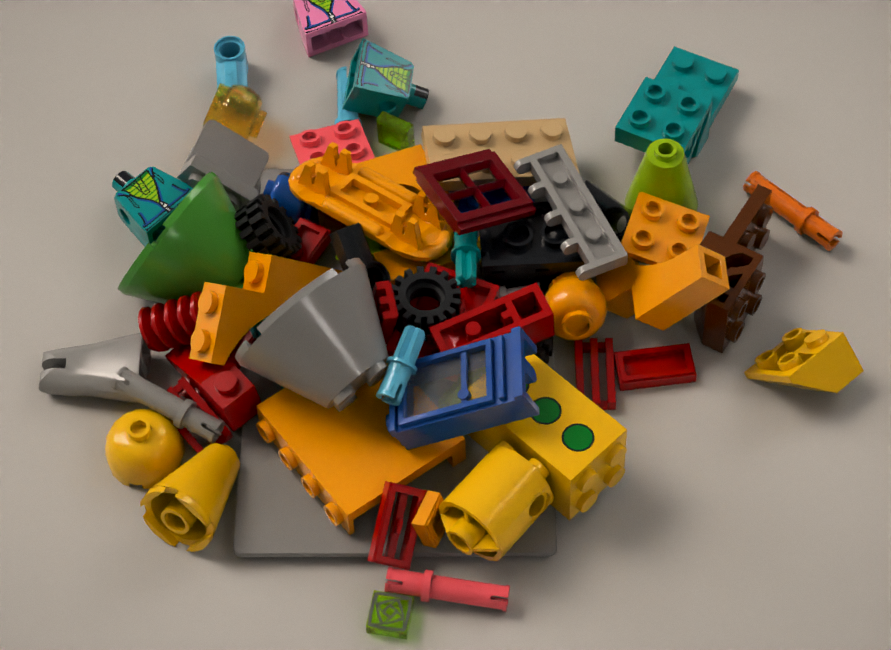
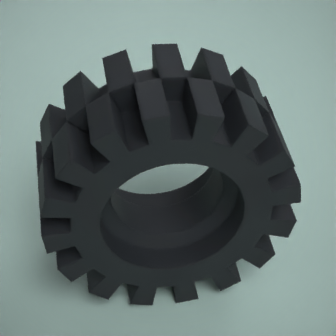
[234,194,302,258]
[392,266,461,341]

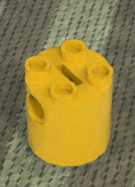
[439,441,554,561]

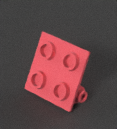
[289,119,375,164]

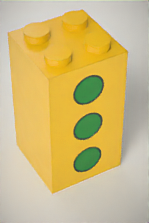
[467,354,627,521]

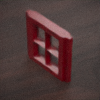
[413,149,536,235]

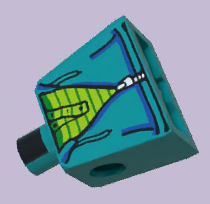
[342,39,429,120]
[112,167,193,247]

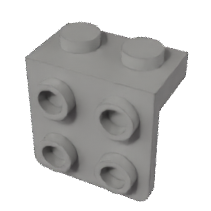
[177,120,269,211]

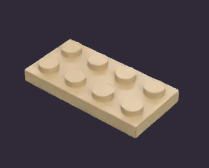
[421,118,579,191]

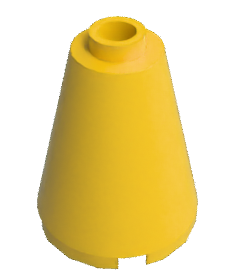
[140,443,240,552]

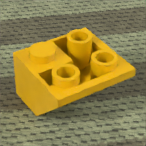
[744,328,864,393]

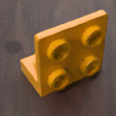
[621,192,710,265]

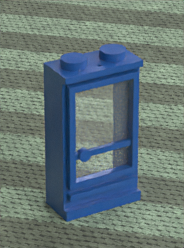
[386,326,540,450]

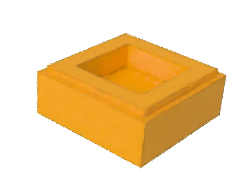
[411,490,445,548]

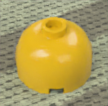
[105,409,185,489]

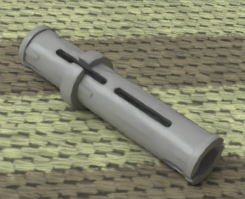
[111,366,225,444]

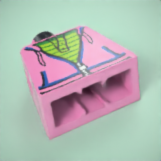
[293,0,368,57]

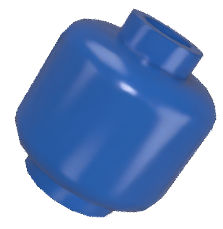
[263,172,315,224]

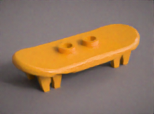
[288,142,454,262]

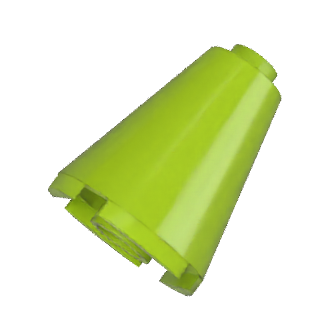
[625,138,698,211]

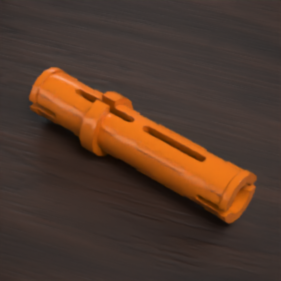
[743,171,843,251]

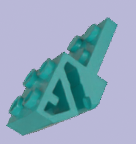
[614,46,739,164]

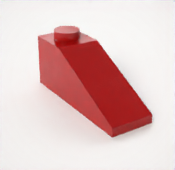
[429,282,555,352]
[165,344,261,432]

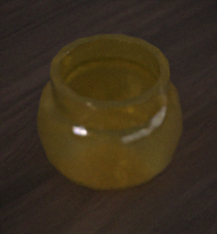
[203,83,267,140]

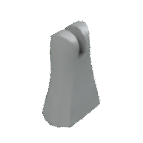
[39,333,151,404]

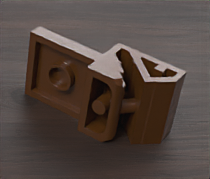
[694,184,774,353]

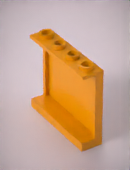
[256,363,466,535]

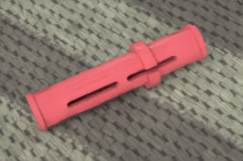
[385,567,510,612]

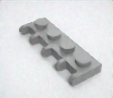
[514,144,628,281]

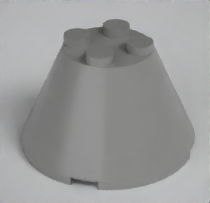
[235,258,389,412]

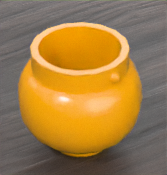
[545,272,607,341]

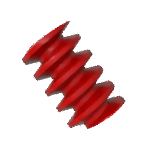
[138,291,202,352]

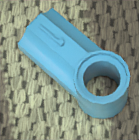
[214,36,249,109]

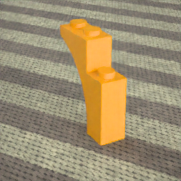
[596,244,730,331]
[189,252,342,366]

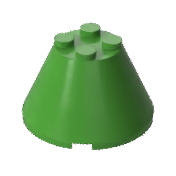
[118,172,254,304]

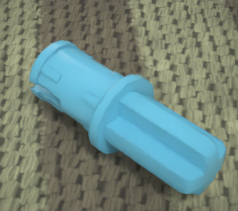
[376,325,425,406]

